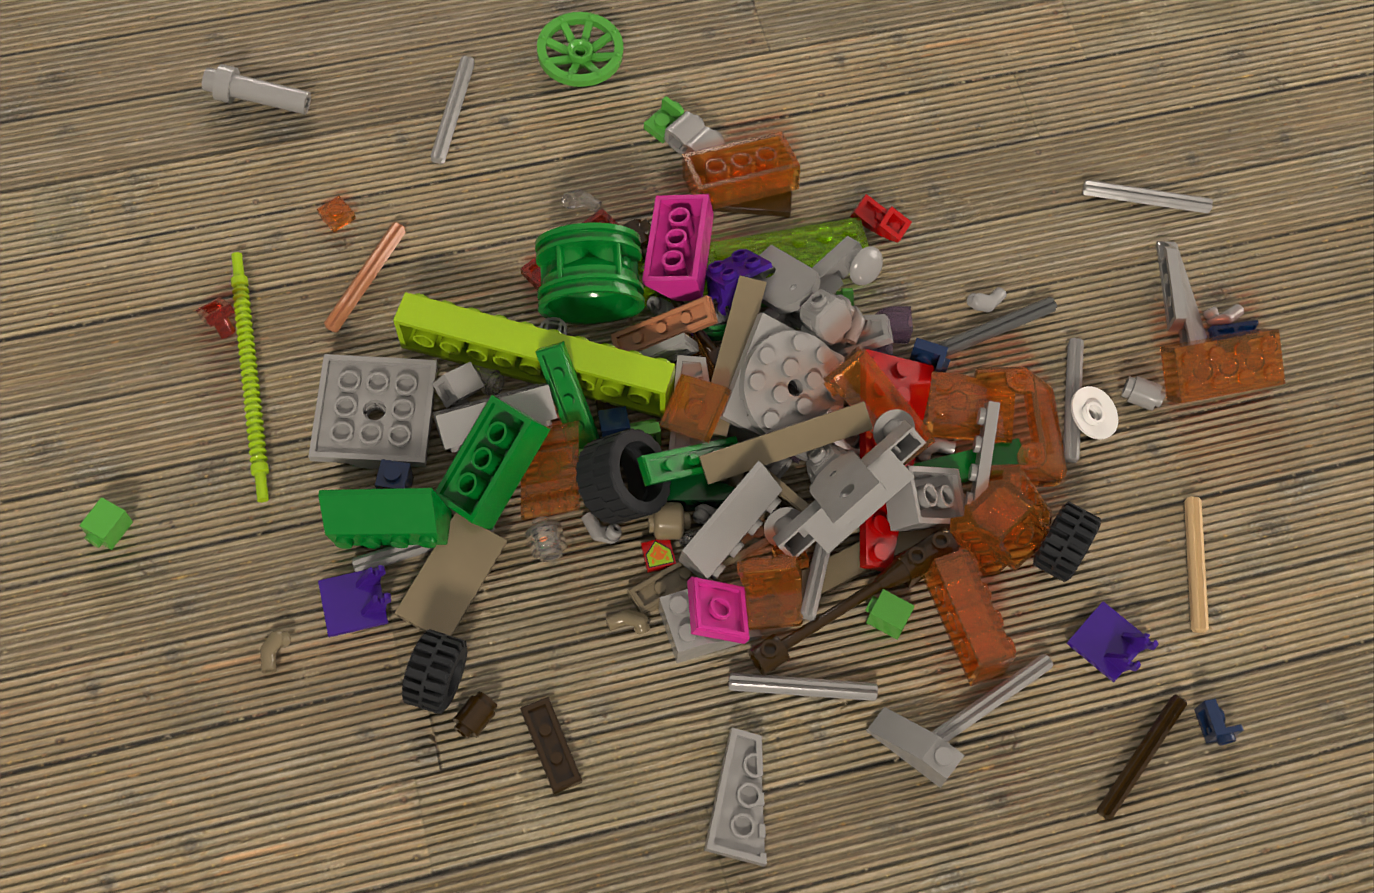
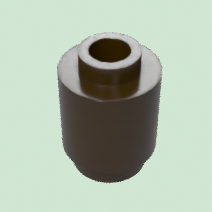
[453,691,498,739]

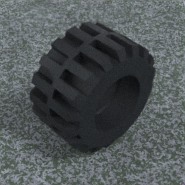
[1033,501,1101,582]
[402,629,467,714]

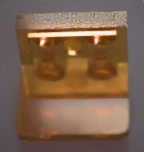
[737,555,803,630]

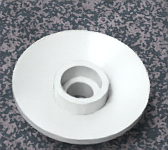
[1071,386,1118,440]

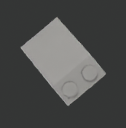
[886,465,970,531]
[659,583,762,663]

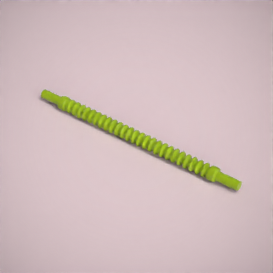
[231,252,269,503]

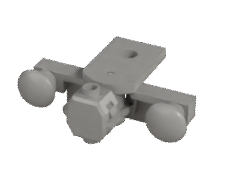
[752,236,883,346]
[764,409,926,561]

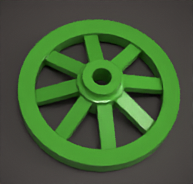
[537,12,623,87]

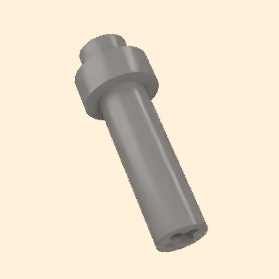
[202,64,311,115]

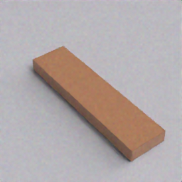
[610,295,718,352]

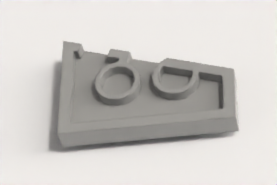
[826,314,894,358]

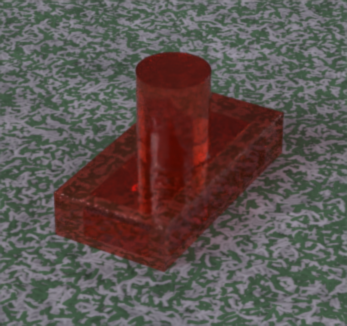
[195,297,236,339]

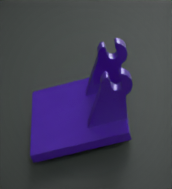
[705,249,773,316]
[318,565,391,637]
[1066,601,1159,682]

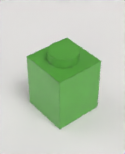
[79,497,133,550]
[865,589,915,640]

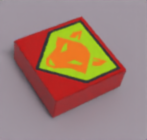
[641,540,676,573]

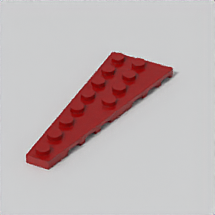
[859,349,934,572]

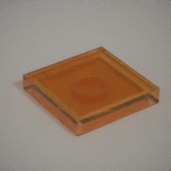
[659,373,731,443]

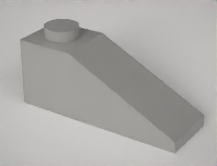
[866,707,965,788]

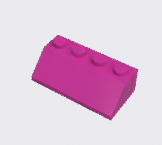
[642,194,714,301]

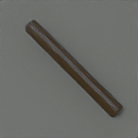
[1097,694,1187,820]

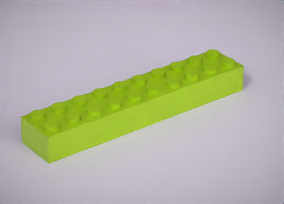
[393,292,675,419]

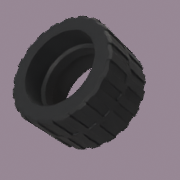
[576,428,671,524]

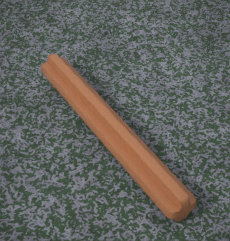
[324,222,406,333]

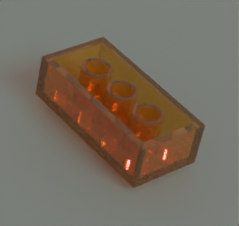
[682,131,800,210]
[1160,328,1286,403]
[924,548,1016,686]

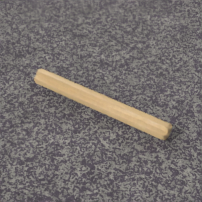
[1184,496,1209,633]

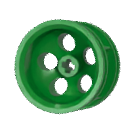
[535,223,645,325]

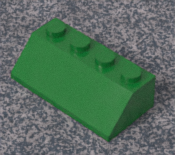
[435,395,551,530]
[318,488,452,549]

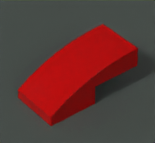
[850,194,912,243]

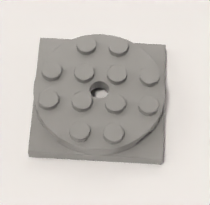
[718,313,854,462]
[308,354,438,469]

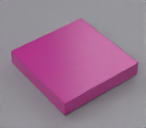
[687,576,750,644]

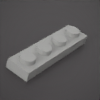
[964,401,1000,518]

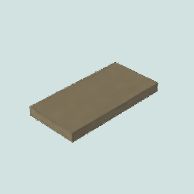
[394,513,507,636]

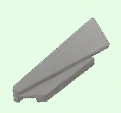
[1156,241,1212,356]

